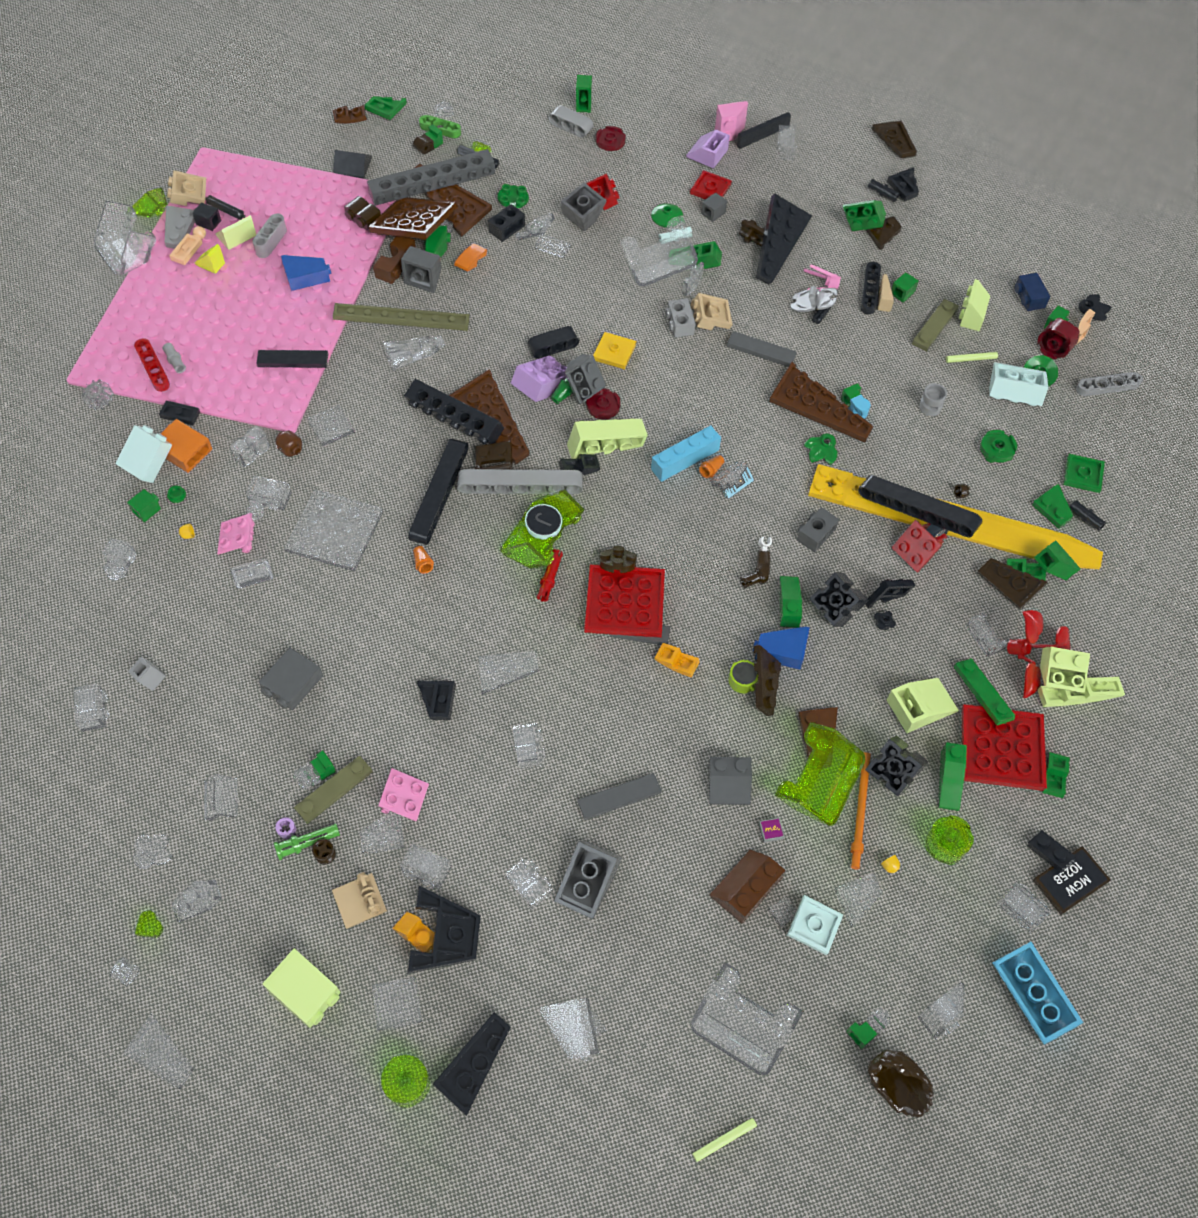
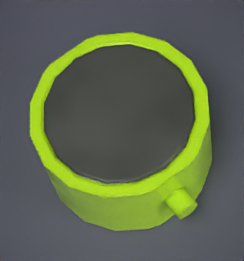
[728,660,758,694]

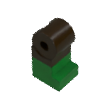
[413,124,443,154]

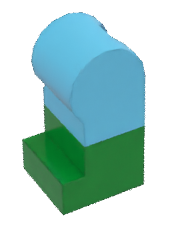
[841,383,871,419]

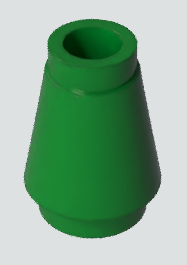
[551,378,573,404]

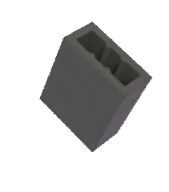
[259,647,323,711]

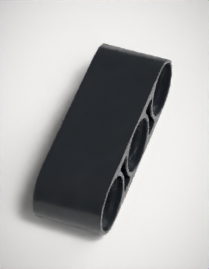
[527,326,579,359]

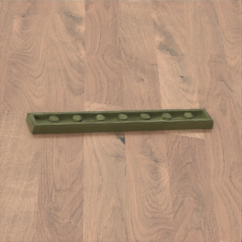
[333,303,470,331]

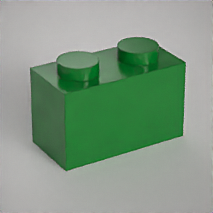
[576,75,592,113]

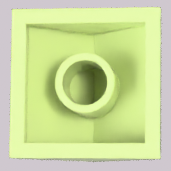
[215,216,257,250]

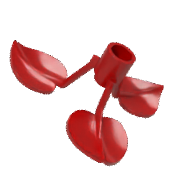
[1007,610,1071,698]

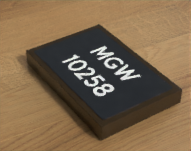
[1033,846,1111,915]

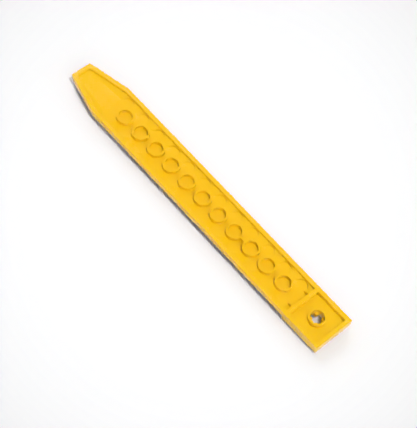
[808,464,1103,570]

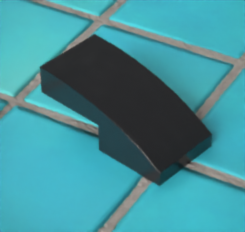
[559,454,601,475]

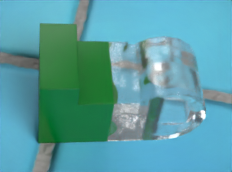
[293,750,336,790]
[846,1007,890,1050]

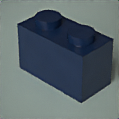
[1014,273,1050,312]

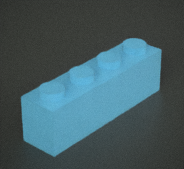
[651,425,721,482]

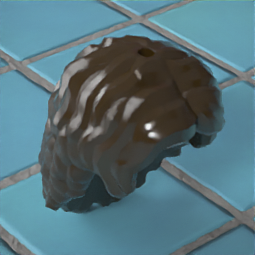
[868,1050,934,1118]

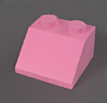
[715,101,748,141]

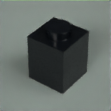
[192,202,222,231]

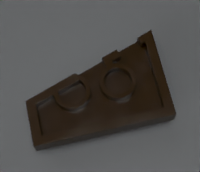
[872,120,917,158]
[977,558,1048,610]

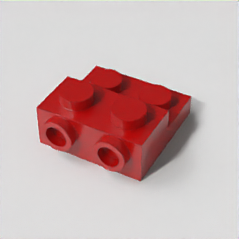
[586,173,620,211]

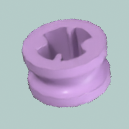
[275,818,296,839]

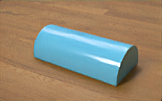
[992,942,1084,1045]

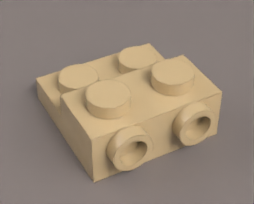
[167,170,206,206]
[690,293,732,330]

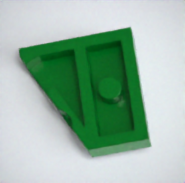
[365,96,407,120]
[1032,484,1073,529]

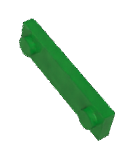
[954,658,1015,726]

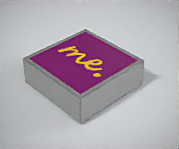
[759,817,785,843]

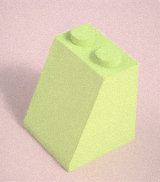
[263,948,341,1028]

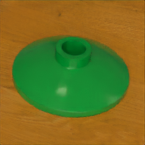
[651,203,683,228]
[1023,355,1058,387]

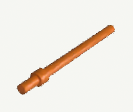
[851,752,871,870]

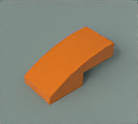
[454,243,487,272]

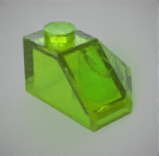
[126,187,168,217]

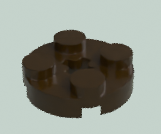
[599,546,637,573]

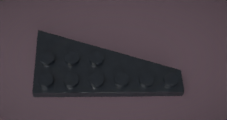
[756,194,813,285]

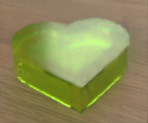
[472,141,492,153]
[135,910,164,938]

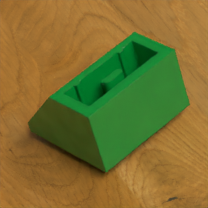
[843,200,886,231]

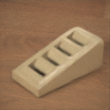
[877,274,894,312]

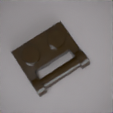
[475,441,513,470]

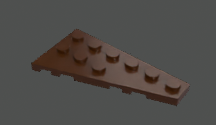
[413,163,492,237]
[769,362,873,442]
[449,369,529,465]

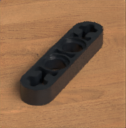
[861,262,881,315]

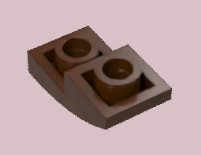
[333,105,367,124]

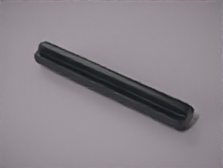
[205,195,246,220]

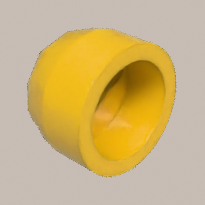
[179,523,195,539]
[881,855,900,873]

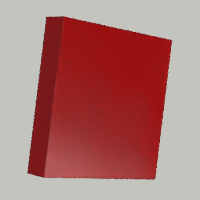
[690,170,732,200]

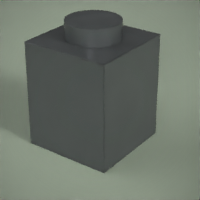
[701,193,727,222]

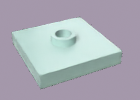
[787,895,843,955]

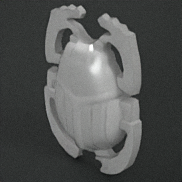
[791,286,838,312]

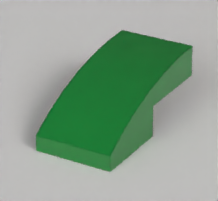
[1007,558,1046,581]
[1042,752,1070,798]

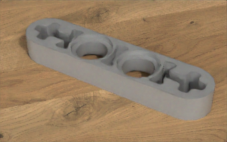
[1076,372,1143,396]

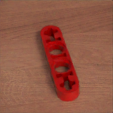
[134,338,170,392]

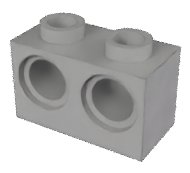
[665,298,696,338]

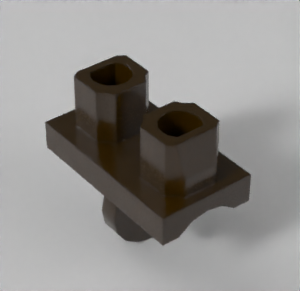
[739,219,765,247]

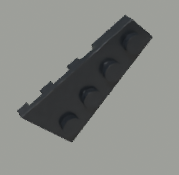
[432,1012,511,1116]

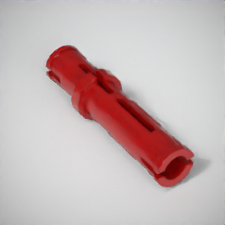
[537,549,563,602]

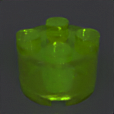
[925,815,974,865]
[381,1055,430,1108]

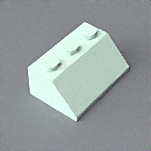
[989,362,1048,406]

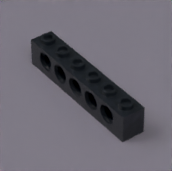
[404,378,504,445]

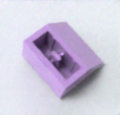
[686,130,730,168]

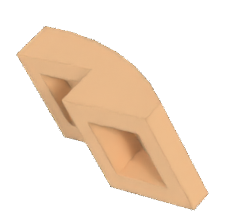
[1076,309,1095,345]

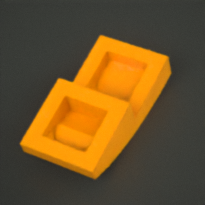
[654,643,700,678]

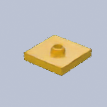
[593,332,636,370]

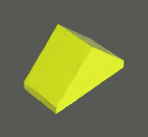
[194,244,225,274]

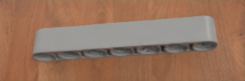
[457,469,583,494]

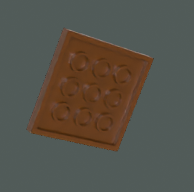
[369,197,457,240]

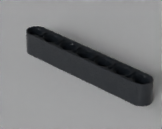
[408,438,469,545]
[858,475,983,538]

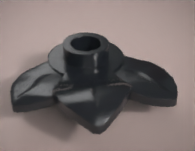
[1078,294,1112,321]

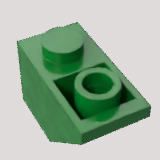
[1034,540,1081,580]

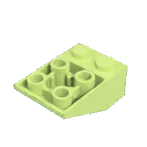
[887,678,959,733]

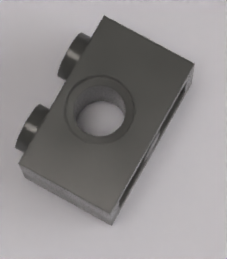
[797,507,839,553]

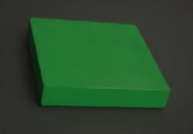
[1063,453,1105,493]

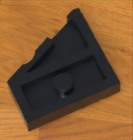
[865,579,916,608]
[417,681,456,720]

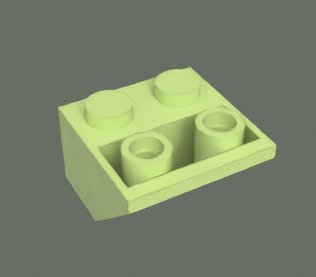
[959,279,990,331]
[1040,647,1090,693]

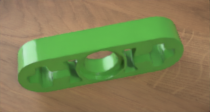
[419,115,461,138]

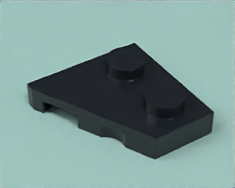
[887,167,919,201]

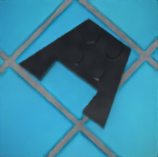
[407,886,481,974]

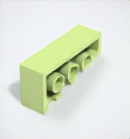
[567,418,648,459]

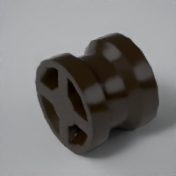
[312,839,336,865]

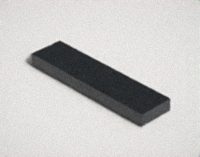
[737,112,791,149]
[256,350,328,368]

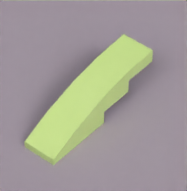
[1037,677,1125,707]

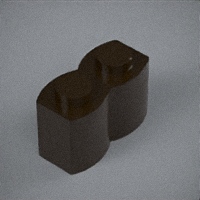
[344,196,381,230]

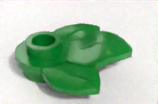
[804,434,838,465]

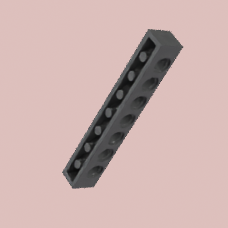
[367,149,495,206]

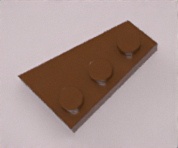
[798,707,838,770]

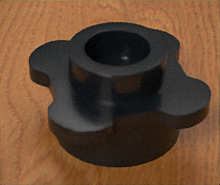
[874,611,896,630]

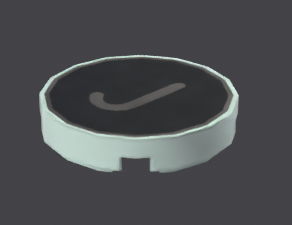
[525,504,562,539]

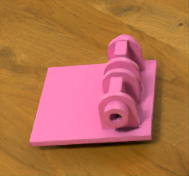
[217,513,255,555]
[378,768,429,821]

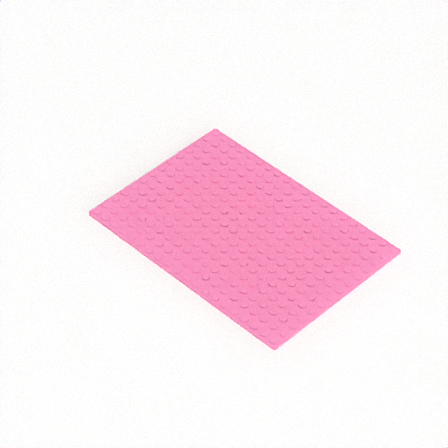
[67,148,396,433]

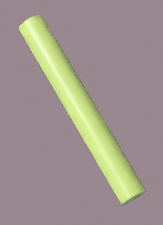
[946,352,998,363]
[692,1118,757,1162]

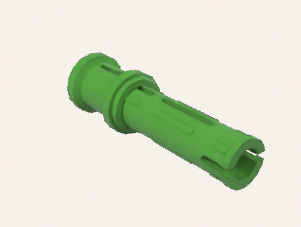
[274,823,340,861]

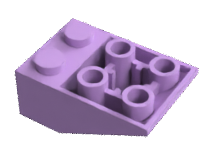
[511,356,567,402]

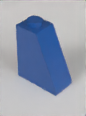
[281,255,332,291]
[754,627,810,670]

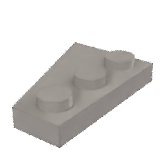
[165,205,195,249]

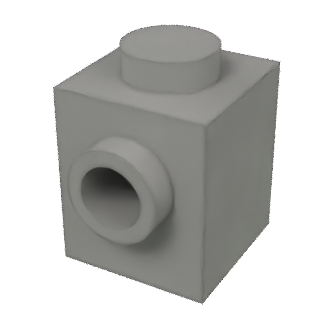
[128,656,166,691]

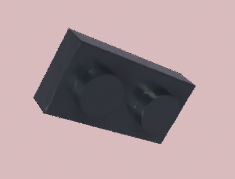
[159,400,200,426]
[1027,830,1076,873]

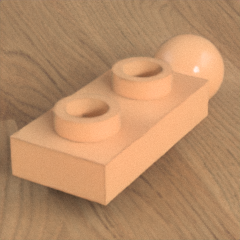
[169,226,206,265]

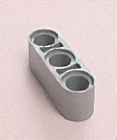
[548,105,594,138]
[253,213,287,258]

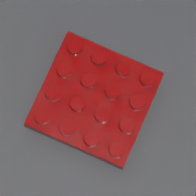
[584,564,665,638]
[962,704,1047,791]

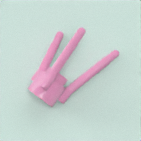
[804,264,841,291]

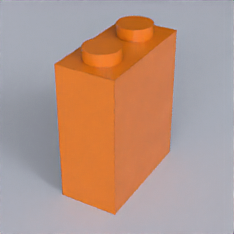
[161,419,212,473]

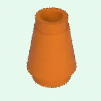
[699,455,725,478]
[413,546,434,574]

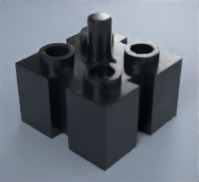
[809,572,869,627]
[865,735,929,797]

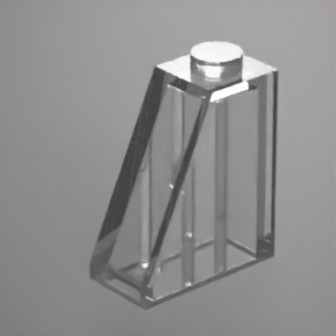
[539,998,599,1062]

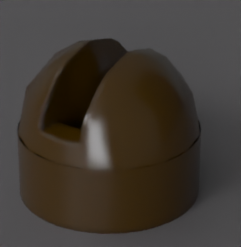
[954,484,970,499]

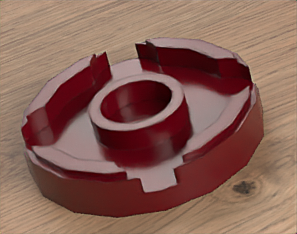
[595,126,626,151]
[586,388,621,420]

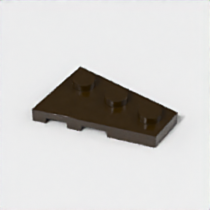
[753,645,781,716]

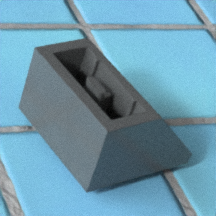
[565,354,606,404]

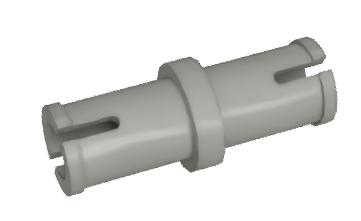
[162,343,186,373]

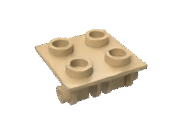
[332,872,387,929]

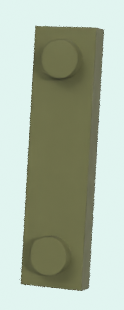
[912,299,959,352]
[294,755,373,824]

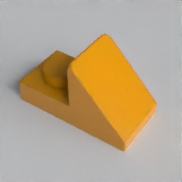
[393,912,434,952]

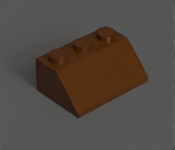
[709,850,786,924]

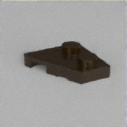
[866,216,902,250]

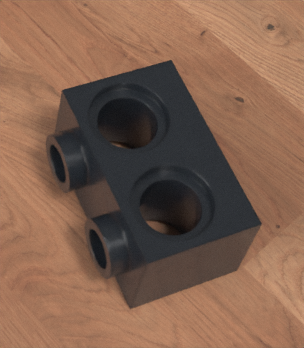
[488,204,525,242]

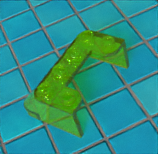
[500,489,585,569]
[775,722,865,826]

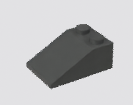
[554,840,622,919]

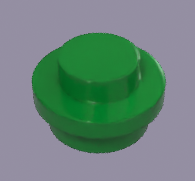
[167,486,186,503]

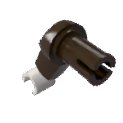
[740,536,772,589]

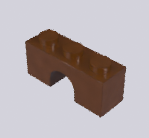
[373,236,416,284]

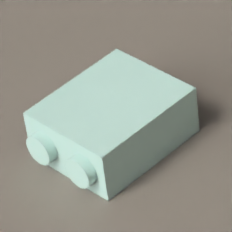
[115,425,172,483]

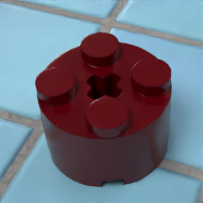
[1037,318,1080,359]

